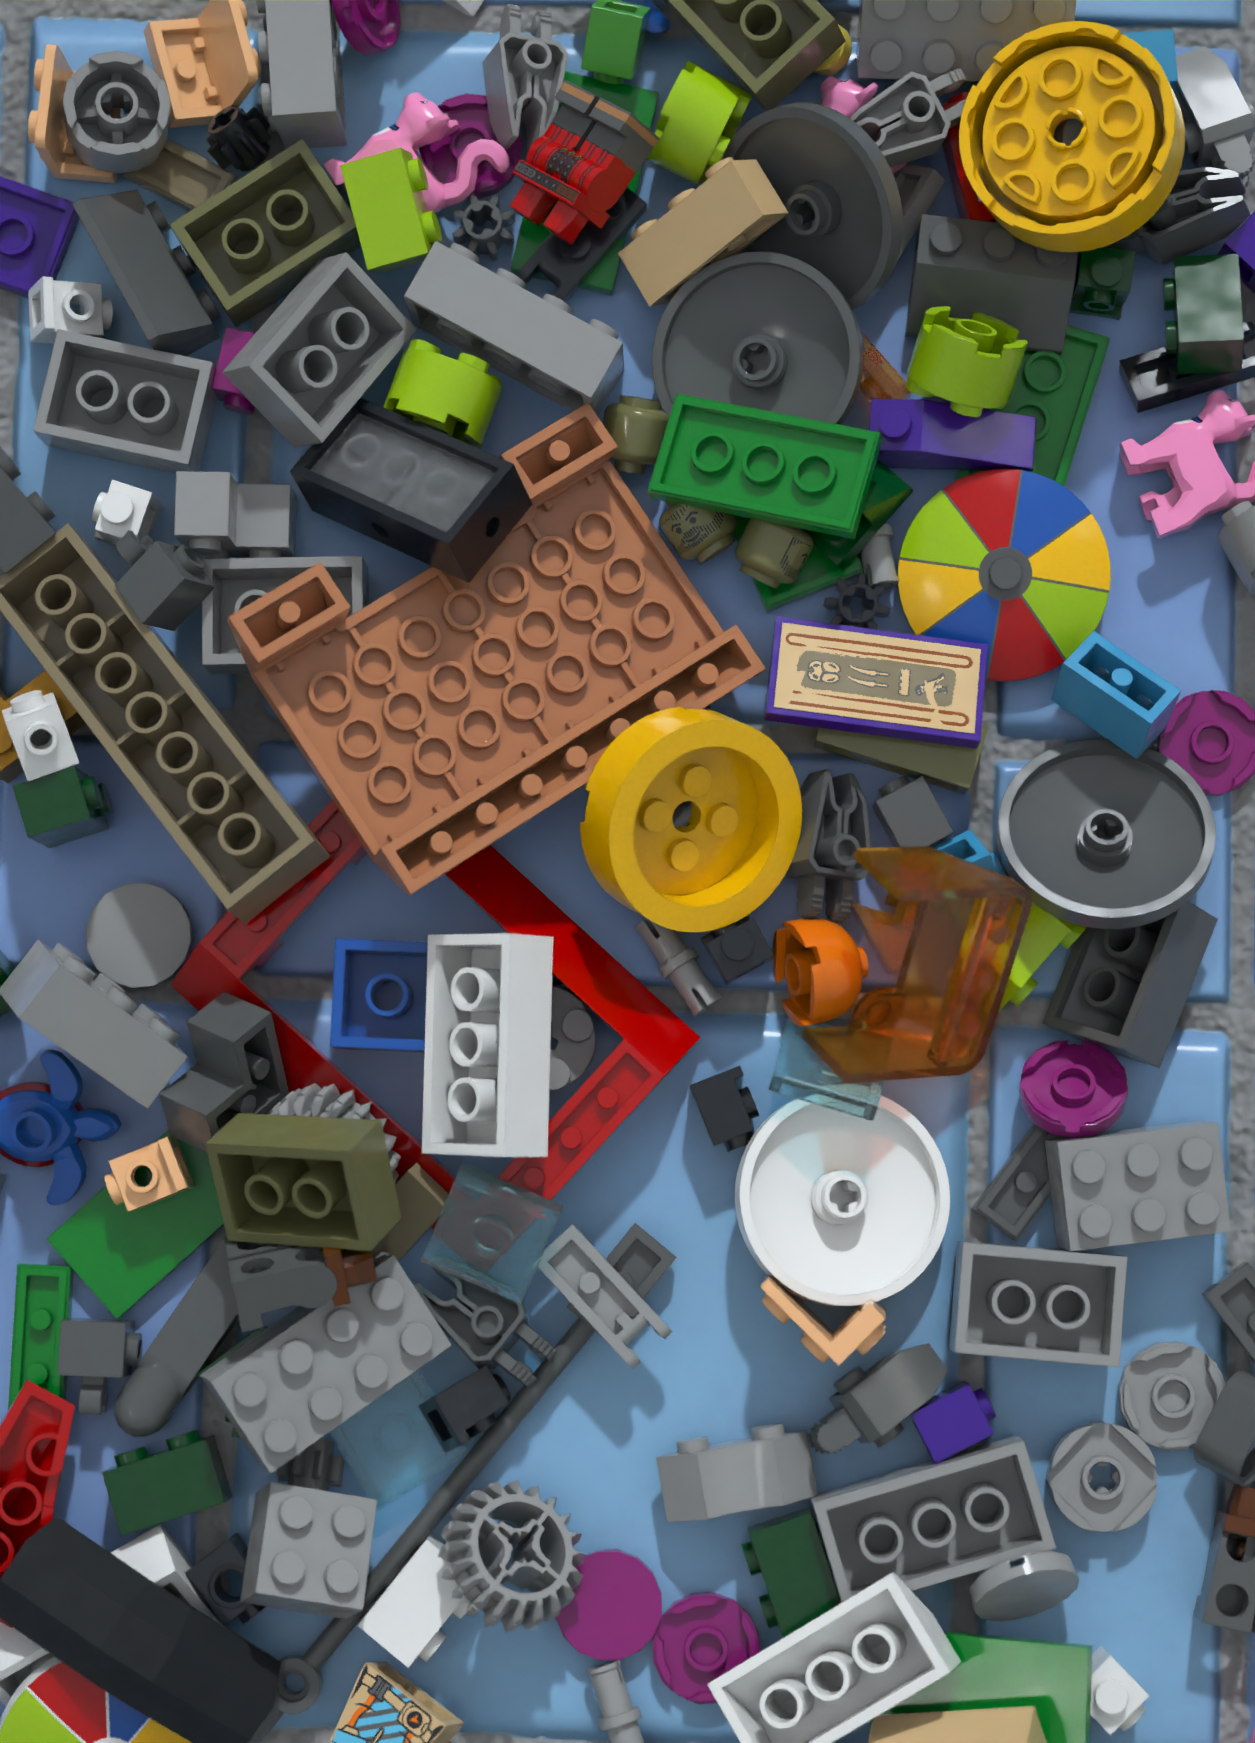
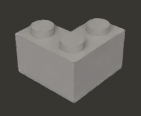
[174,471,297,559]

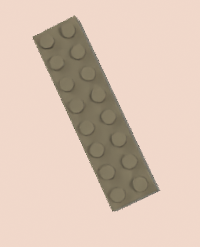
[0,523,330,924]

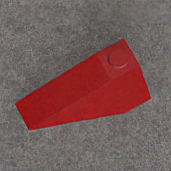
[0,1380,75,1628]

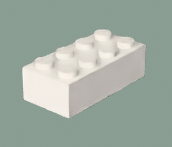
[422,933,553,1157]

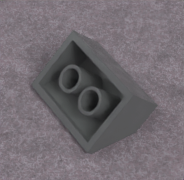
[72,190,221,356]
[905,214,1078,355]
[1042,901,1218,1068]

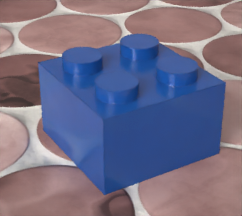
[330,938,428,1053]

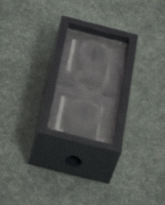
[290,398,533,583]

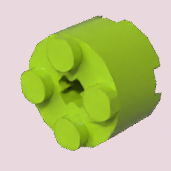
[646,60,753,185]
[905,306,1028,417]
[383,339,503,449]

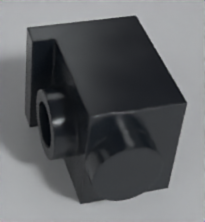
[700,915,774,985]
[690,1065,759,1152]
[418,1365,511,1453]

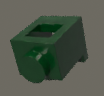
[1069,247,1136,320]

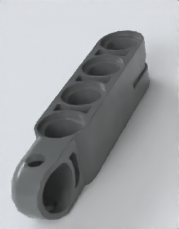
[114,1235,239,1437]

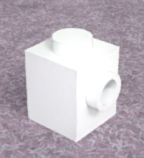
[2,690,80,782]
[1091,1646,1149,1735]

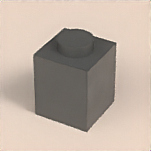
[872,775,953,863]

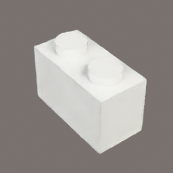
[358,1533,470,1668]

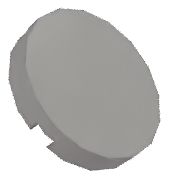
[86,883,194,989]
[1117,1341,1226,1450]
[970,1551,1079,1621]

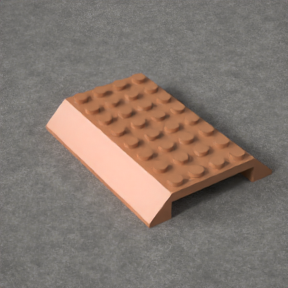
[227,402,766,896]

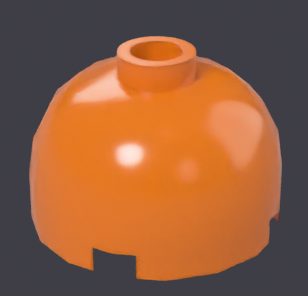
[772,918,869,1028]

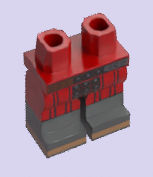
[510,80,660,245]

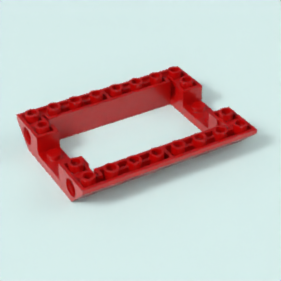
[171,800,701,1275]

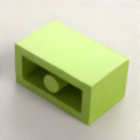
[340,147,442,274]

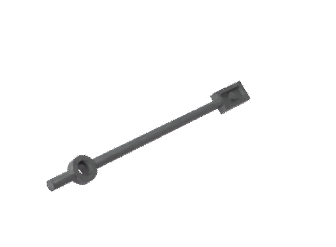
[247,1223,677,1743]

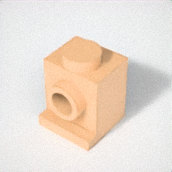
[104,1137,195,1212]

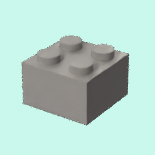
[240,1482,377,1619]

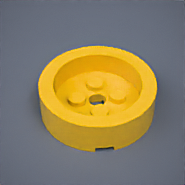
[959,21,1185,252]
[580,707,802,932]

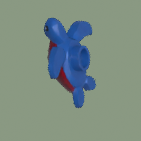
[0,1050,122,1205]

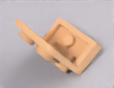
[143,0,261,128]
[28,44,124,184]
[760,1276,886,1366]

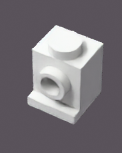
[28,276,113,344]
[92,479,162,545]

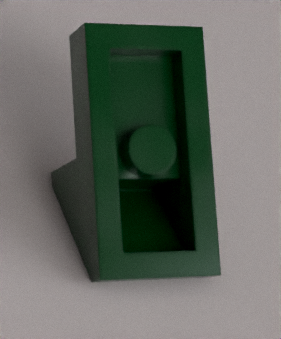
[803,459,914,570]

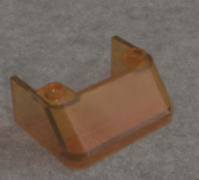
[802,846,1032,1084]

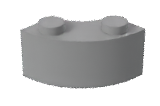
[656,1423,818,1522]

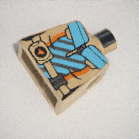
[330,1661,464,1743]

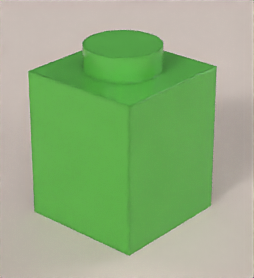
[581,0,651,84]

